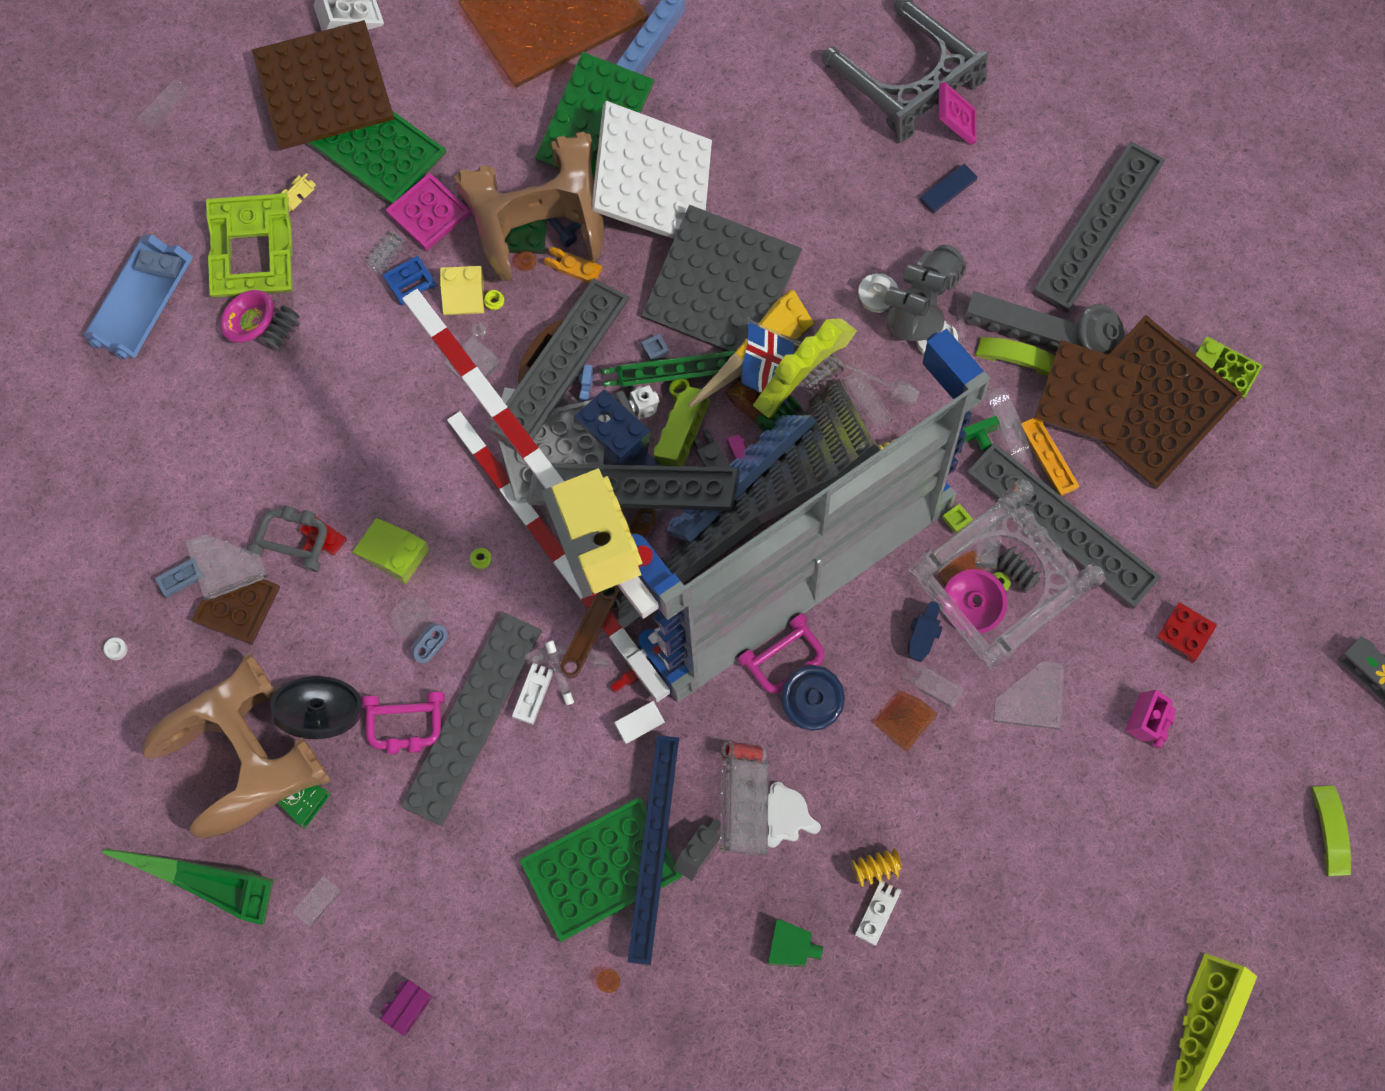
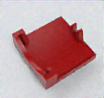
[1157,602,1217,664]

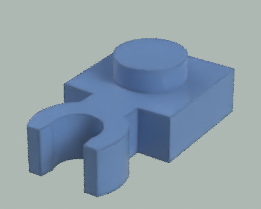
[578,364,594,402]

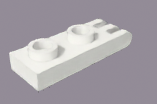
[512,663,554,725]
[855,881,902,946]

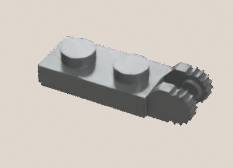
[693,428,729,467]

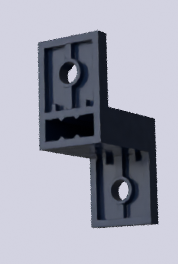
[574,389,662,466]

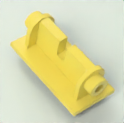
[280,173,316,212]

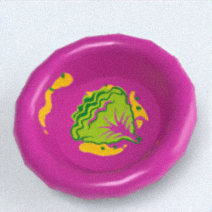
[220,290,274,343]

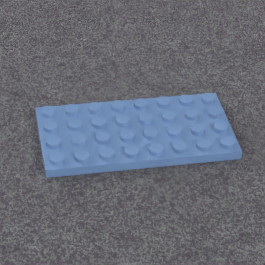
[666,415,817,542]

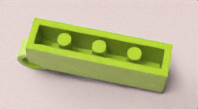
[653,379,710,466]

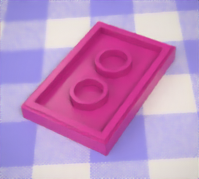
[939,82,977,145]

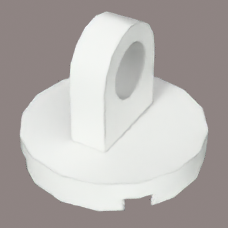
[858,273,898,313]

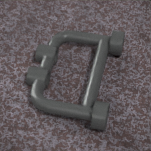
[245,505,327,572]

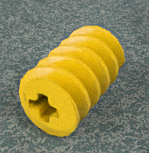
[851,848,902,887]

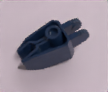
[908,601,943,662]

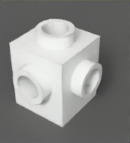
[628,385,659,420]

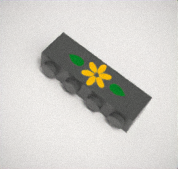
[1338,636,1385,702]

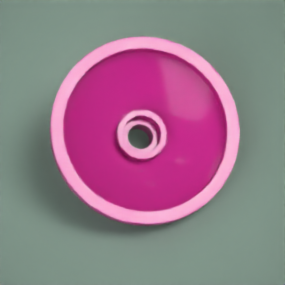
[942,569,1008,634]

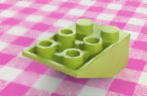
[1195,336,1263,399]

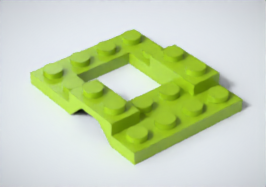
[206,193,293,298]

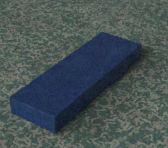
[920,164,978,213]

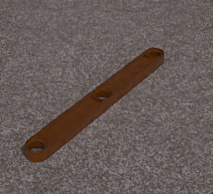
[560,508,656,679]

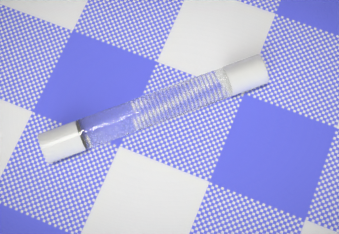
[545,640,574,705]

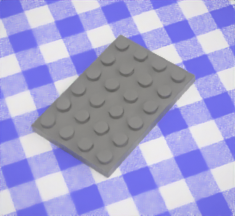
[496,395,615,502]

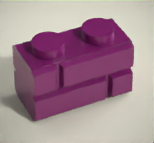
[380,979,433,1036]

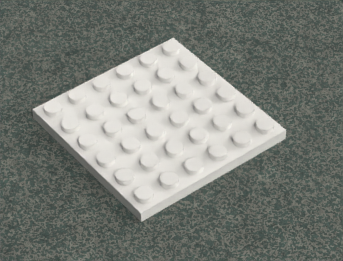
[592,101,712,239]

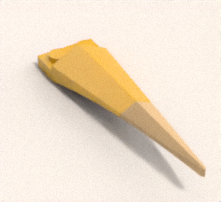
[688,290,814,407]

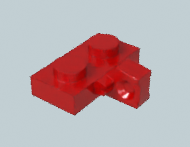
[299,516,347,556]

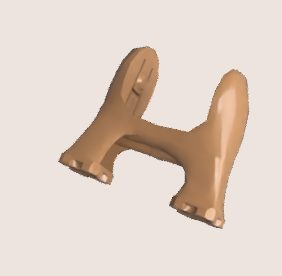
[455,132,605,282]
[142,653,331,839]

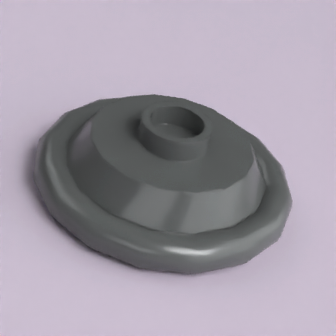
[1078,303,1125,355]

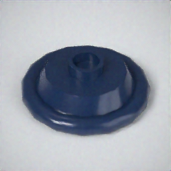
[781,665,845,731]

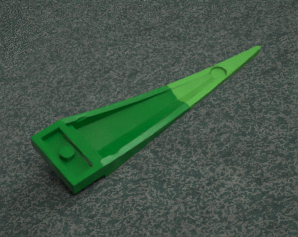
[102,849,274,925]

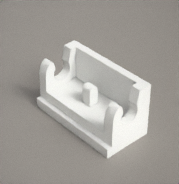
[613,701,665,744]

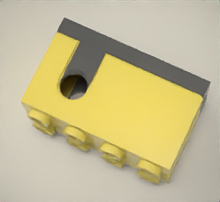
[541,468,643,598]

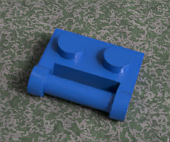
[383,255,437,306]

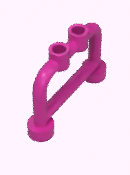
[737,613,824,693]
[361,692,445,754]

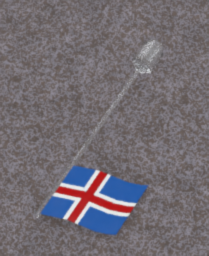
[741,317,921,406]

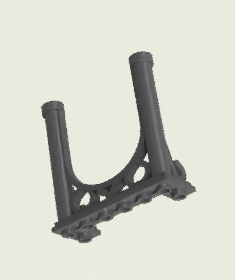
[821,0,988,143]

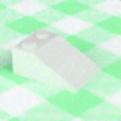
[313,0,384,31]

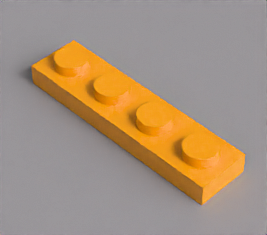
[1019,418,1079,496]

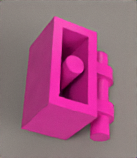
[1125,690,1176,749]

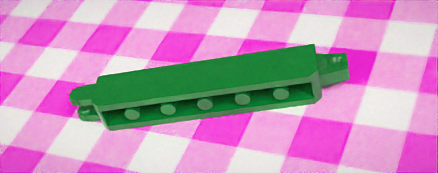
[600,350,737,387]

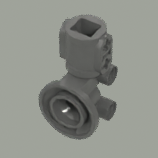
[884,244,967,341]

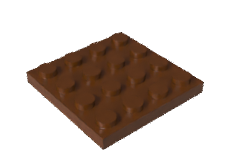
[1034,340,1142,445]

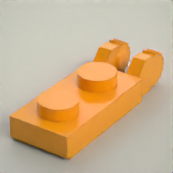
[544,247,602,284]

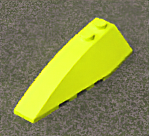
[1172,953,1257,1091]

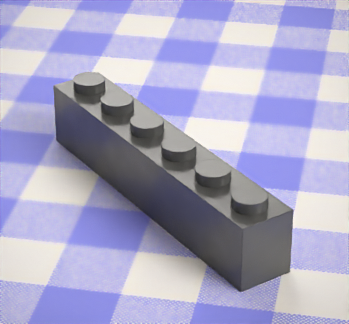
[964,291,1081,351]

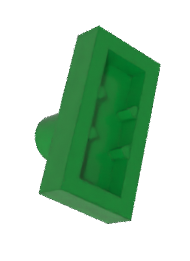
[963,415,1000,450]

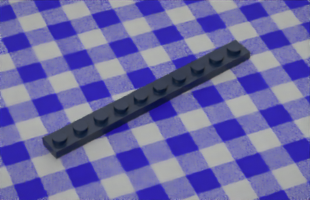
[628,735,679,966]

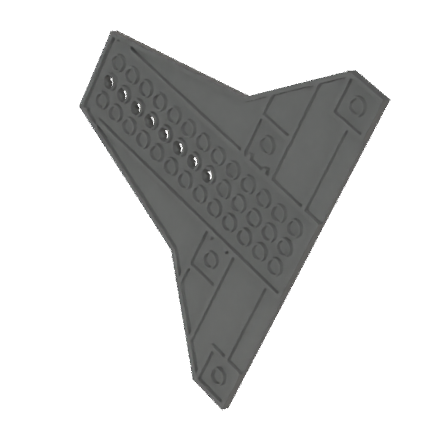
[618,379,880,628]

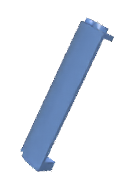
[83,234,193,360]

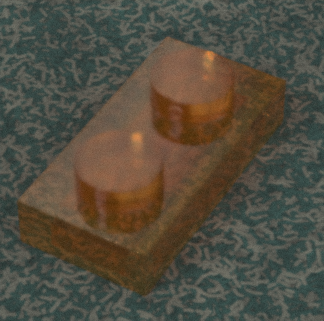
[936,550,985,587]

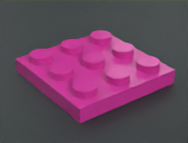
[386,173,471,251]

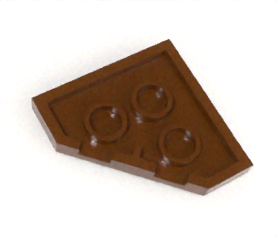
[192,578,280,645]

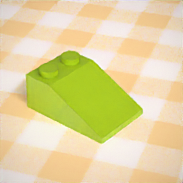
[352,518,429,585]

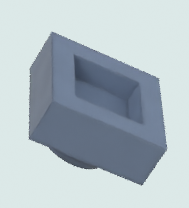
[641,334,669,361]

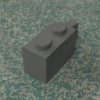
[673,818,723,881]

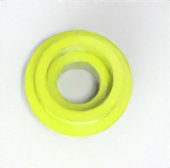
[484,290,504,310]

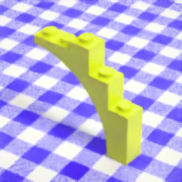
[753,319,857,418]

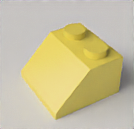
[440,266,484,315]

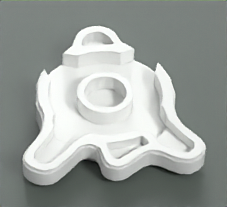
[763,782,821,848]

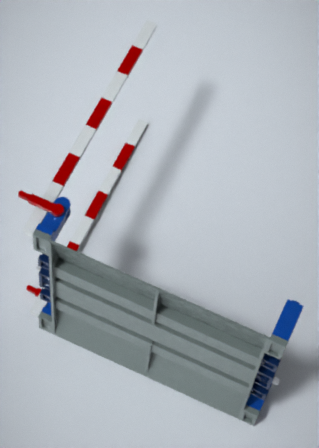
[402,289,991,703]

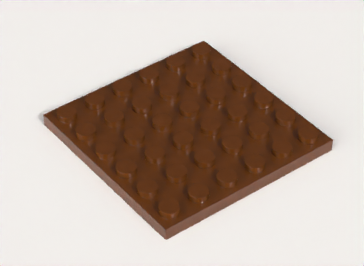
[252,20,395,150]
[1100,315,1244,489]

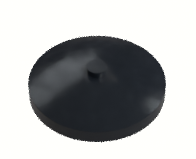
[270,676,362,739]

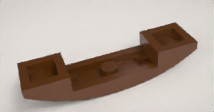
[518,319,564,385]

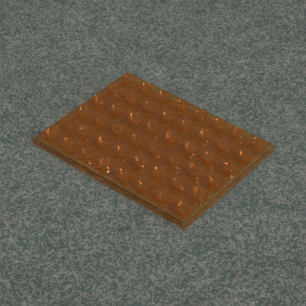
[459,0,649,88]

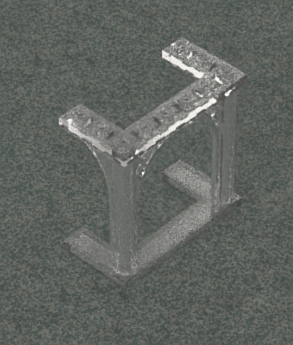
[908,477,1107,671]

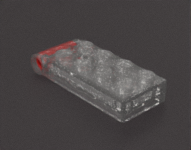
[720,741,769,856]

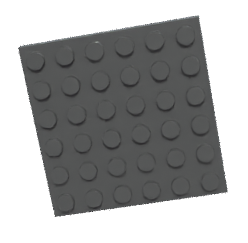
[642,204,802,351]

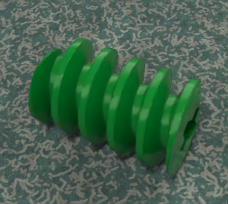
[756,395,802,432]

